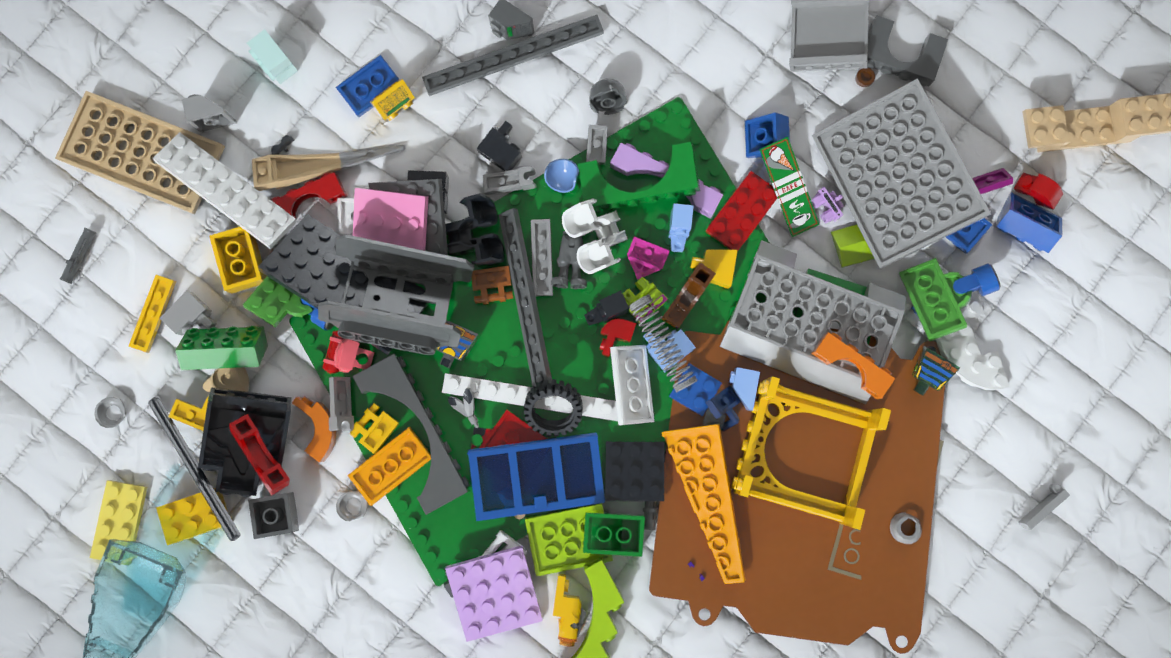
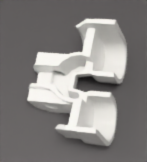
[562,199,627,274]

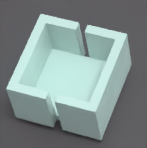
[247,29,298,84]

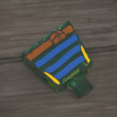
[912,346,960,396]

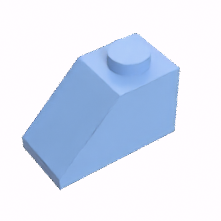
[729,367,760,411]

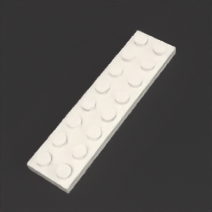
[153,132,297,249]

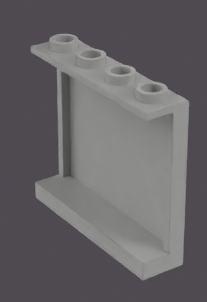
[789,0,869,72]

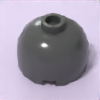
[589,78,627,115]

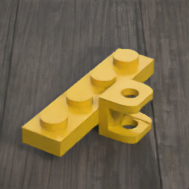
[168,397,209,431]

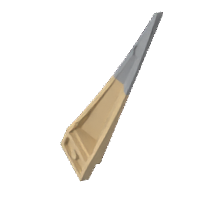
[252,145,406,191]

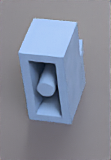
[668,203,693,252]
[643,330,696,373]

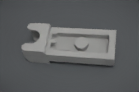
[483,166,537,195]
[329,377,354,431]

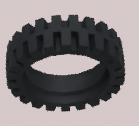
[524,379,583,437]

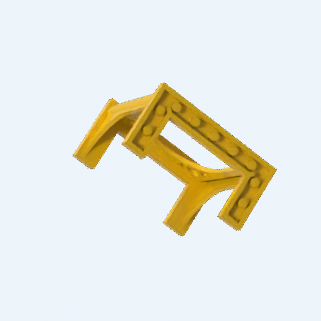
[731,377,891,530]

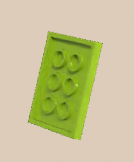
[525,503,613,576]

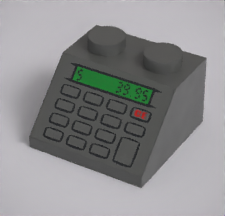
[488,0,534,40]

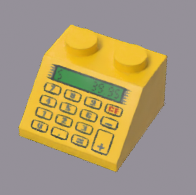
[370,79,415,121]

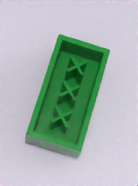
[175,326,268,370]

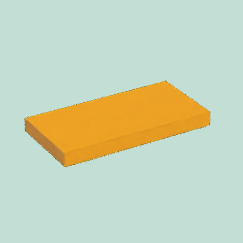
[347,427,431,506]

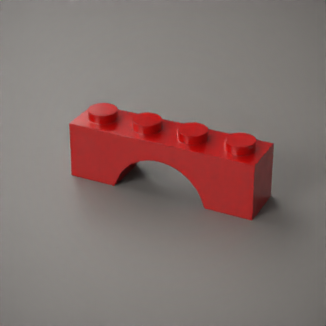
[270,172,348,219]
[229,414,290,496]

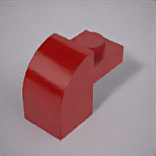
[1014,173,1063,210]
[600,319,636,357]

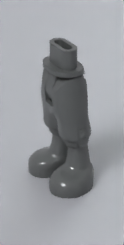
[551,231,587,289]

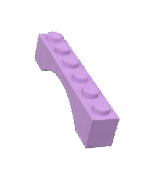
[610,143,723,219]

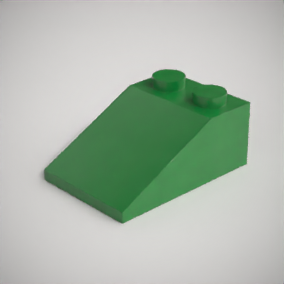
[583,512,645,557]

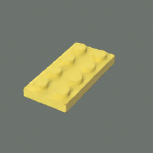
[90,480,148,565]

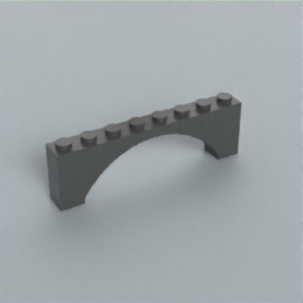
[353,354,470,515]

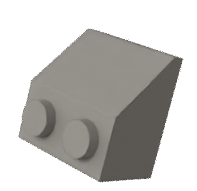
[182,94,236,132]

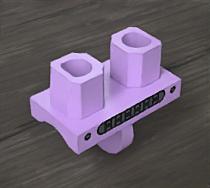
[811,187,844,224]

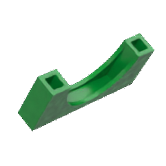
[578,142,700,213]

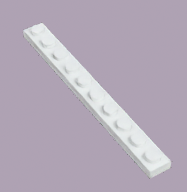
[442,373,618,421]

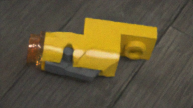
[553,573,586,647]

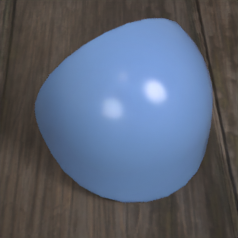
[544,159,579,193]

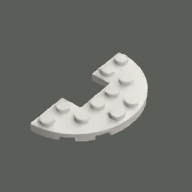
[936,291,1010,390]

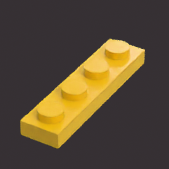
[129,275,176,353]

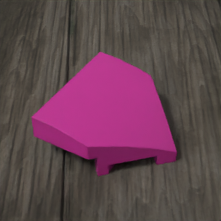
[627,236,670,280]

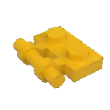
[349,403,399,454]

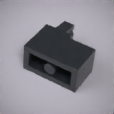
[477,121,522,171]
[584,290,629,326]

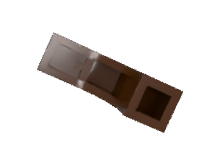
[662,263,716,330]

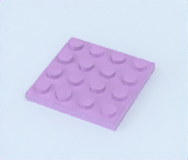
[445,546,543,642]

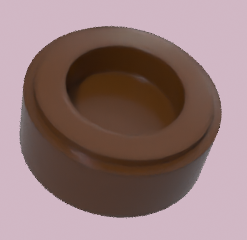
[855,67,875,87]

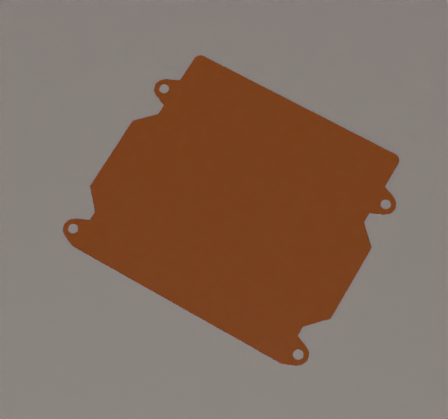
[649,320,947,654]

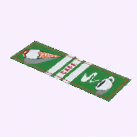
[759,137,820,237]

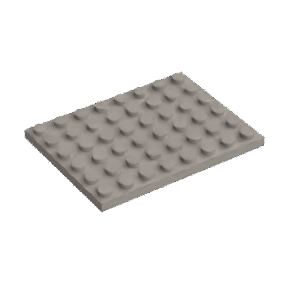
[812,78,991,269]

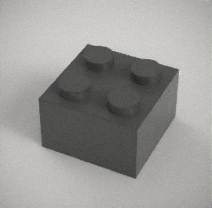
[248,492,299,539]

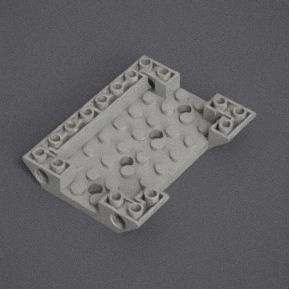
[719,240,906,404]

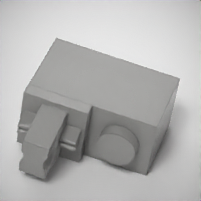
[160,290,217,336]

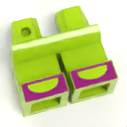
[622,277,668,324]

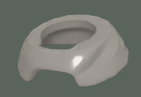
[94,397,126,428]
[336,491,368,521]
[890,513,922,544]

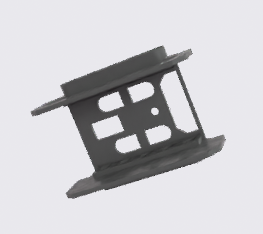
[318,234,474,355]

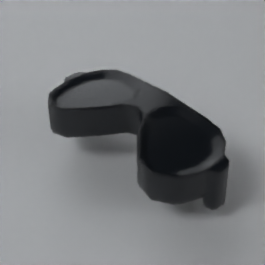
[271,135,295,155]

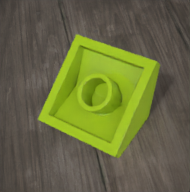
[831,225,875,268]

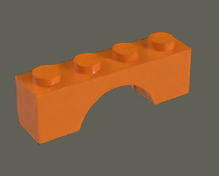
[811,332,895,399]

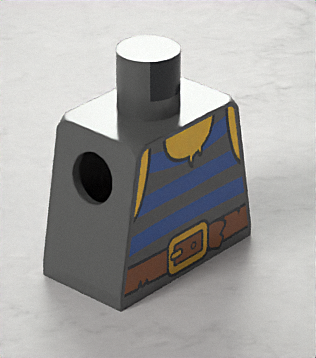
[436,320,480,369]

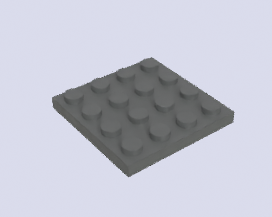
[368,179,448,256]

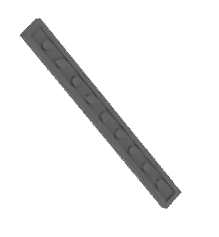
[422,15,604,96]
[499,208,552,400]

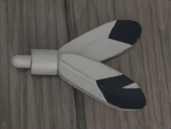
[448,388,479,428]

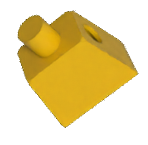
[690,250,737,289]

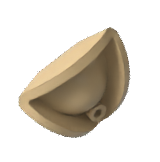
[202,367,249,392]

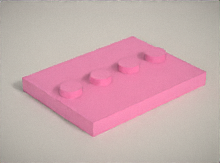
[353,188,428,251]

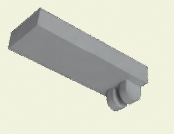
[1018,484,1070,530]

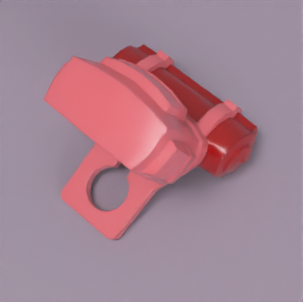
[323,330,374,374]

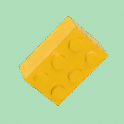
[209,227,267,294]
[156,488,229,545]

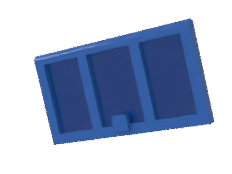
[467,433,605,521]

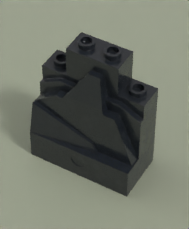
[198,387,292,497]

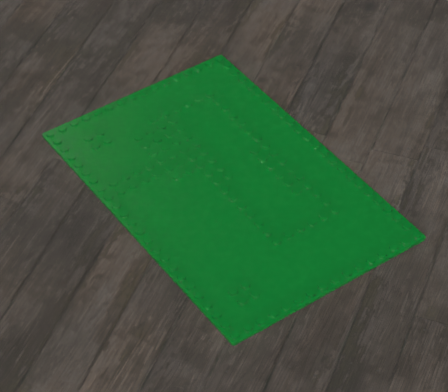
[289,97,797,586]

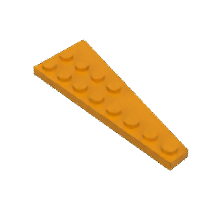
[662,424,746,584]

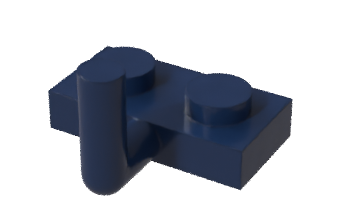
[705,386,741,432]

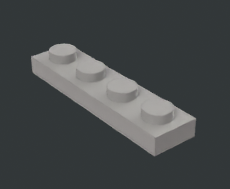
[531,219,553,297]

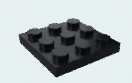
[605,441,665,501]

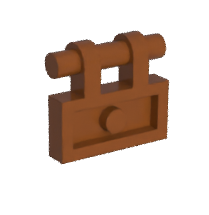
[471,266,513,305]

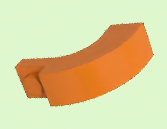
[292,396,337,463]

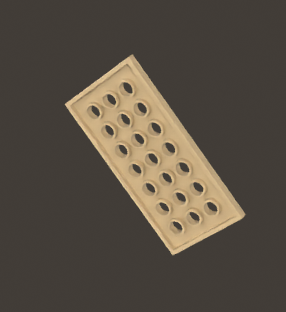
[55,91,225,215]

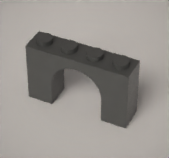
[867,15,948,87]

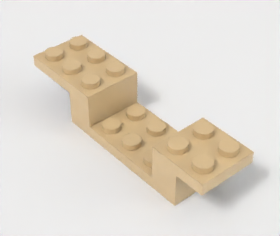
[1022,93,1171,153]

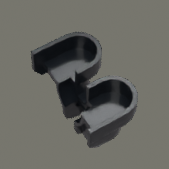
[445,193,505,266]

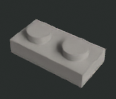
[586,125,608,165]

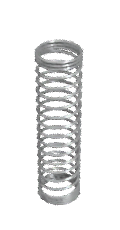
[629,295,698,392]

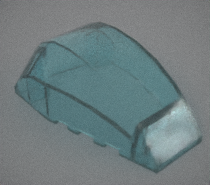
[83,539,187,658]

